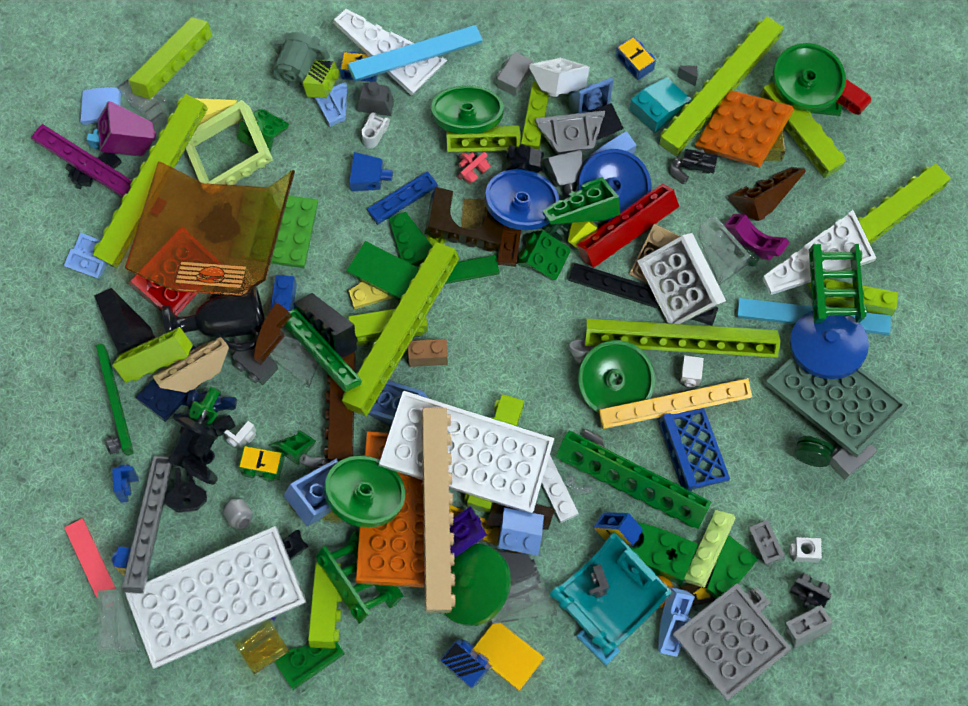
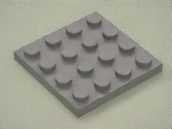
[673,584,792,701]

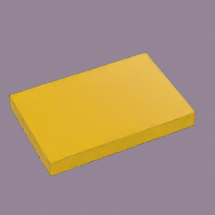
[473,620,545,691]

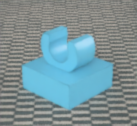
[86,129,100,150]

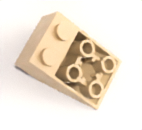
[629,224,681,283]

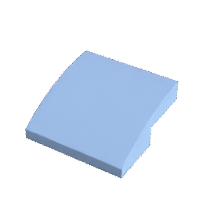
[80,88,121,125]
[64,233,107,279]

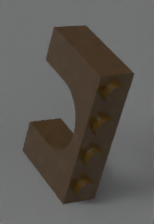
[424,187,504,252]

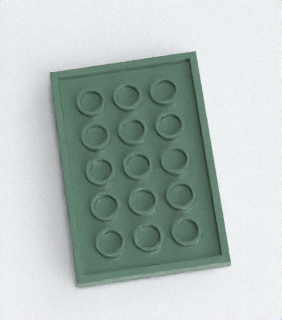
[765,356,908,458]

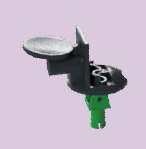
[167,386,221,485]

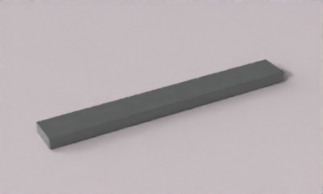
[122,456,173,594]

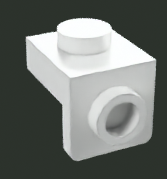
[224,421,256,449]

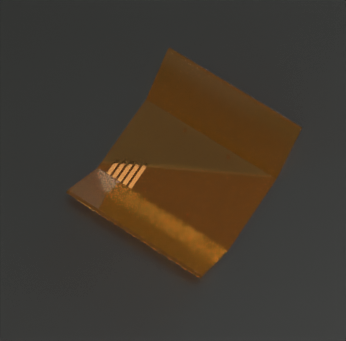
[125,162,295,296]

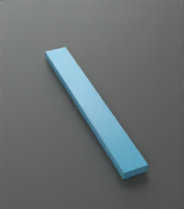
[348,25,483,82]
[737,298,891,335]

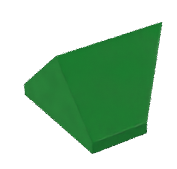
[268,430,316,465]

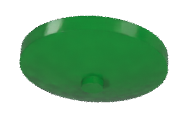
[772,43,846,111]
[431,85,504,134]
[577,340,655,414]
[324,456,405,528]
[444,544,511,626]

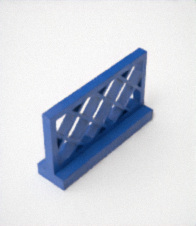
[658,408,730,491]

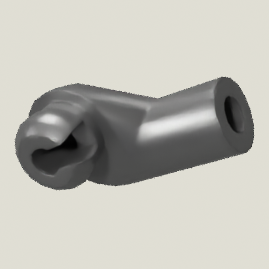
[670,157,689,184]
[582,429,605,448]

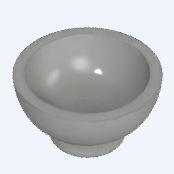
[569,340,595,363]

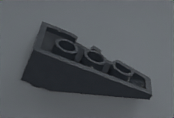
[94,288,155,354]

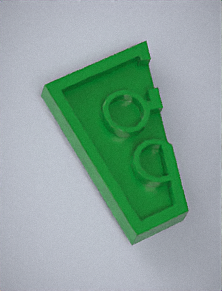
[389,212,433,266]
[706,535,758,599]
[270,642,345,690]

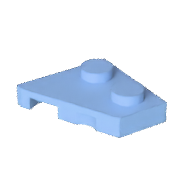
[315,82,347,127]

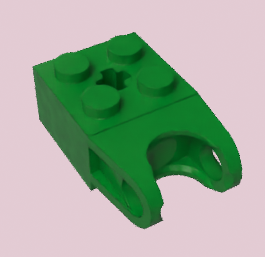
[630,522,698,586]

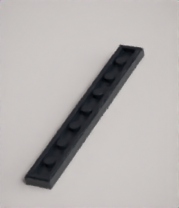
[568,262,718,326]

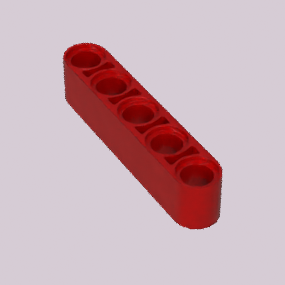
[836,79,872,115]

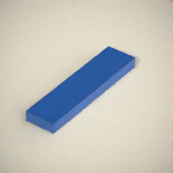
[367,171,438,225]

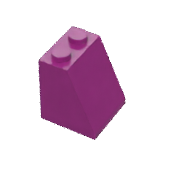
[97,101,156,156]

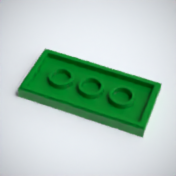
[346,241,419,301]

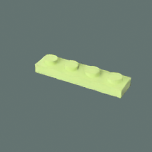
[685,510,736,588]

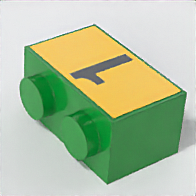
[238,445,285,482]

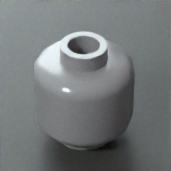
[223,499,253,529]

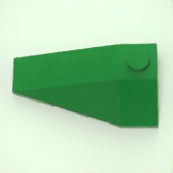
[543,177,620,224]

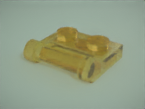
[235,621,289,675]

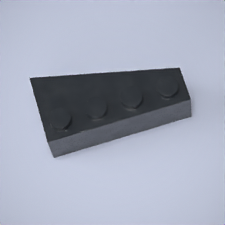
[293,293,357,359]

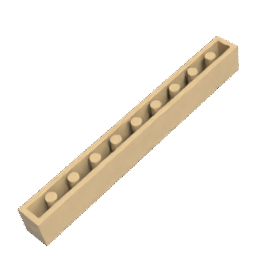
[421,408,455,613]

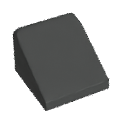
[677,65,698,86]

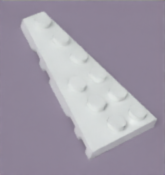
[333,9,447,96]
[763,210,876,295]

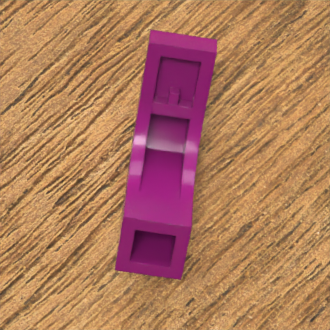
[723,214,789,261]

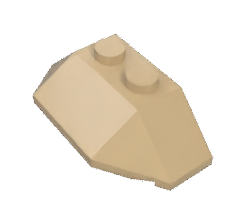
[153,337,229,392]

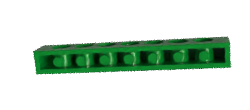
[555,430,712,529]

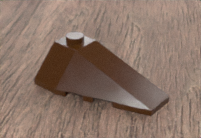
[728,167,806,221]

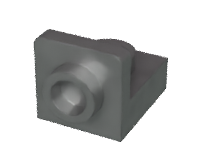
[589,564,610,598]

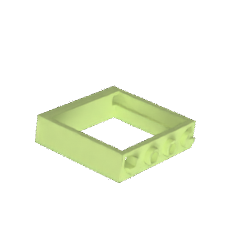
[186,100,273,196]

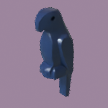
[182,389,237,412]

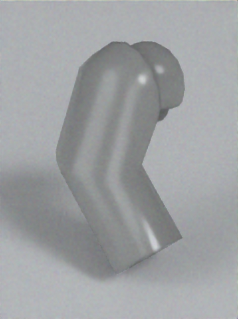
[299,454,328,469]

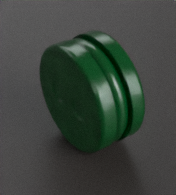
[794,436,834,467]

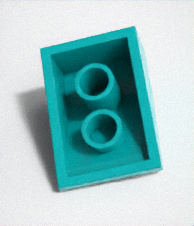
[629,77,692,133]

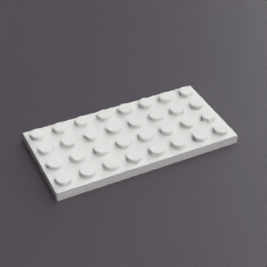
[379,391,554,513]
[125,526,307,669]

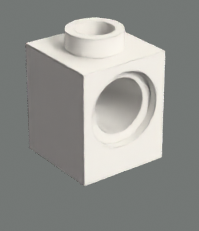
[680,355,704,387]
[790,537,822,563]

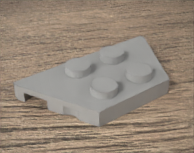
[535,111,605,154]

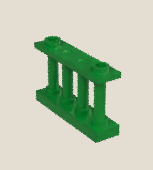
[809,244,867,323]
[315,530,404,624]

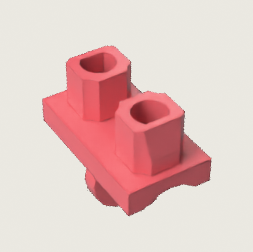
[457,152,491,185]

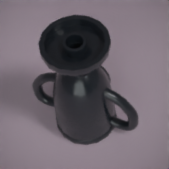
[162,275,265,352]

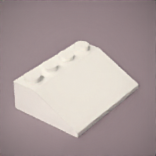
[637,233,726,324]

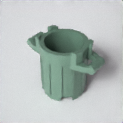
[272,32,330,88]

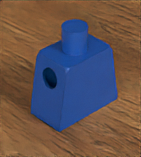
[349,152,393,191]

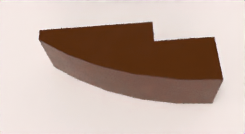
[254,302,292,365]

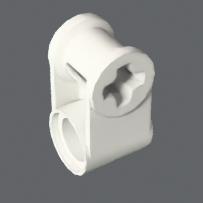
[362,112,390,148]

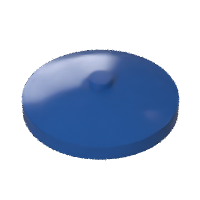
[578,149,651,222]
[485,169,559,230]
[790,311,869,379]

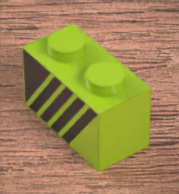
[303,60,339,98]

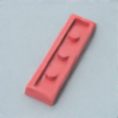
[64,518,116,598]

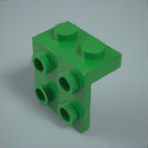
[237,109,289,152]
[517,230,571,280]

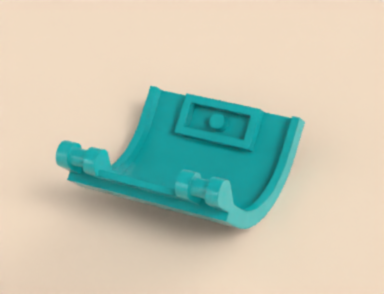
[549,533,672,656]

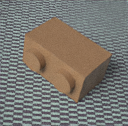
[408,339,448,367]

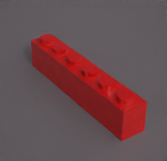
[576,183,679,268]

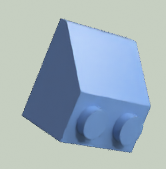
[497,508,544,556]

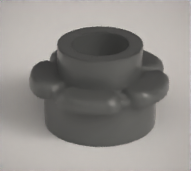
[105,436,121,455]

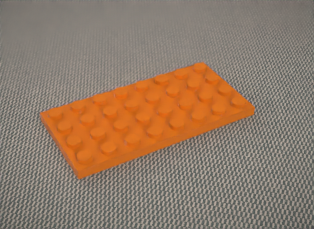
[356,432,424,587]

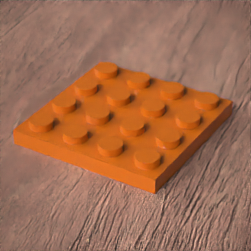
[695,90,794,168]

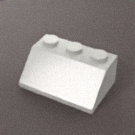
[529,58,590,96]

